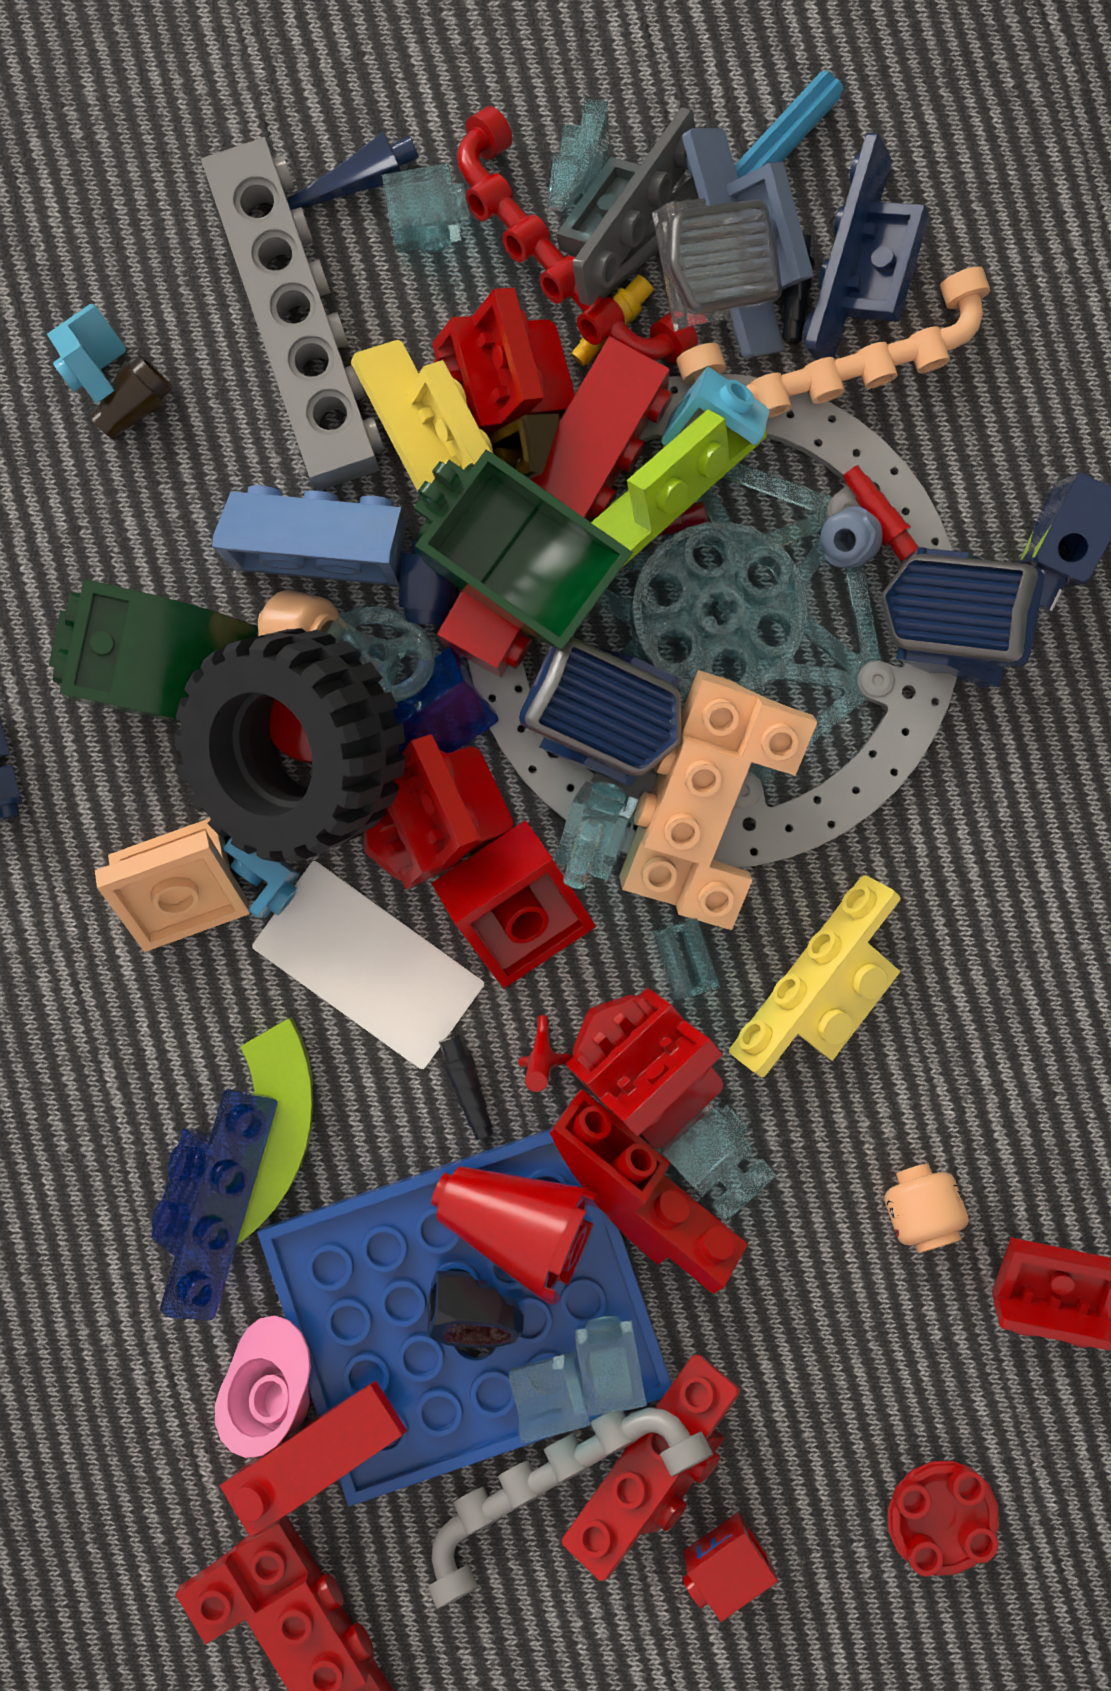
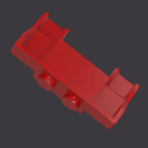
[175,1515,393,1691]

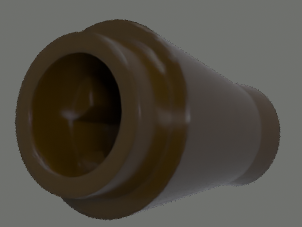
[89,355,173,440]

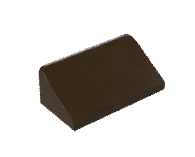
[488,414,559,479]

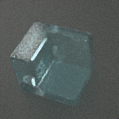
[509,1352,590,1443]

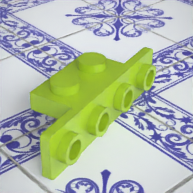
[591,409,767,566]

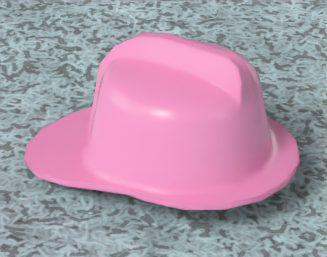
[215,1316,311,1458]

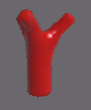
[518,1015,572,1092]

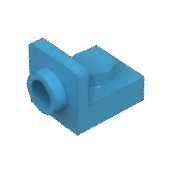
[223,837,300,918]

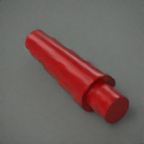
[843,465,919,562]

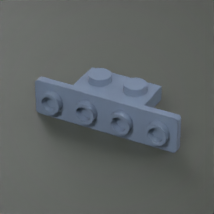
[682,128,814,359]

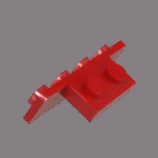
[562,1355,740,1581]

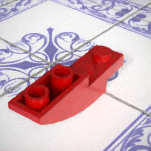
[549,1089,748,1294]

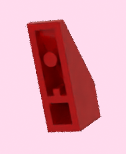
[219,1380,407,1537]

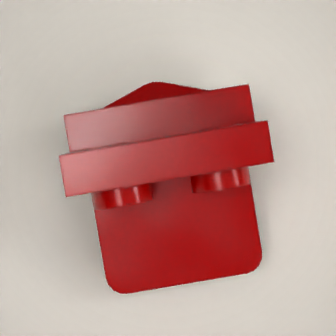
[432,287,575,436]
[363,734,513,890]
[565,987,723,1148]

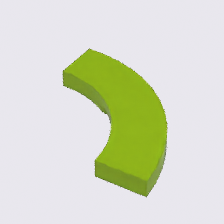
[198,1017,313,1252]

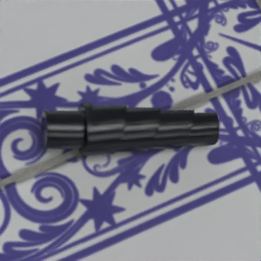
[782,234,815,343]
[439,1034,493,1140]

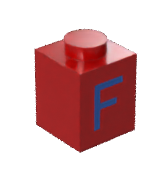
[682,1512,778,1622]

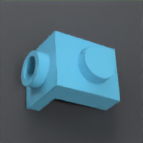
[47,304,126,403]

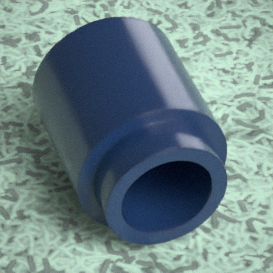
[399,540,456,624]

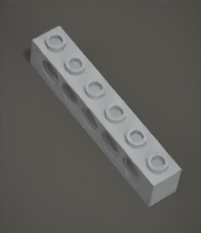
[201,137,385,491]

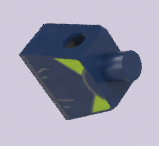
[1019,472,1111,612]

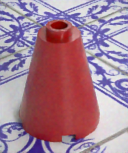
[431,1166,600,1305]

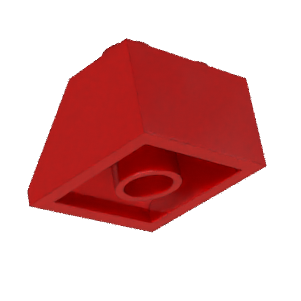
[431,820,597,989]

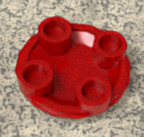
[888,1460,999,1576]

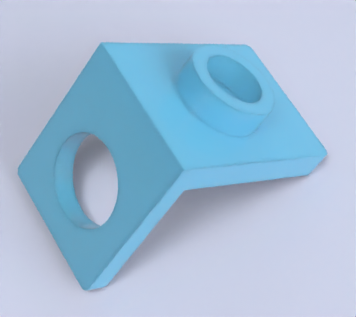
[661,366,770,446]

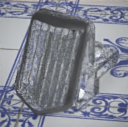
[652,198,782,332]

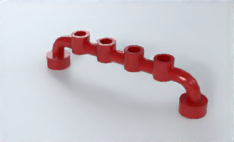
[457,106,698,363]

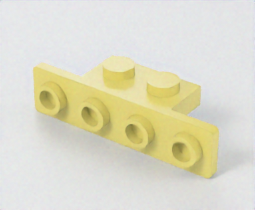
[351,340,493,492]
[729,875,901,1078]

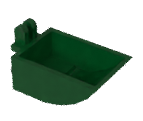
[414,449,633,650]
[49,579,258,724]

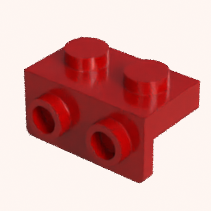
[992,1237,1111,1351]

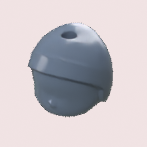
[820,506,883,568]

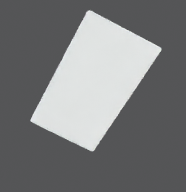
[252,861,484,1069]

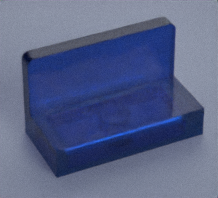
[385,647,499,754]

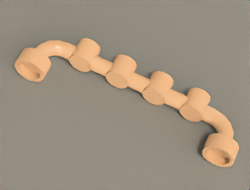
[676,267,990,419]

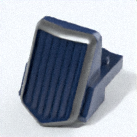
[881,547,1044,687]
[519,637,682,787]

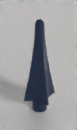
[287,131,419,210]

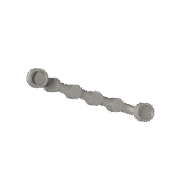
[427,1406,713,1609]

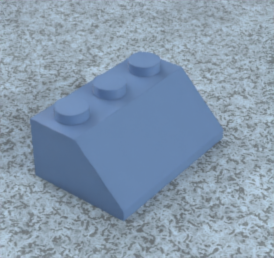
[212,485,406,586]

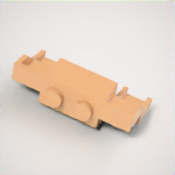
[619,670,817,930]

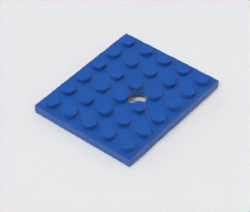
[257,1128,672,1507]

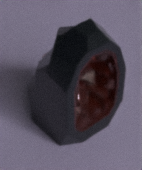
[427,1271,524,1348]

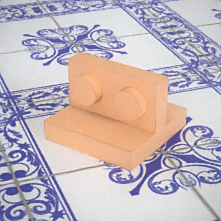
[95,818,250,952]

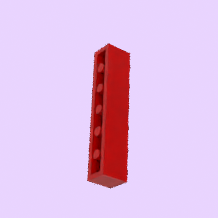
[437,336,673,678]

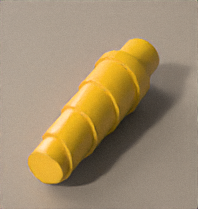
[570,275,654,366]

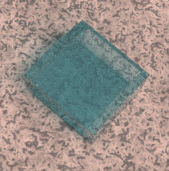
[650,918,720,1000]

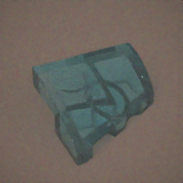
[547,99,609,212]

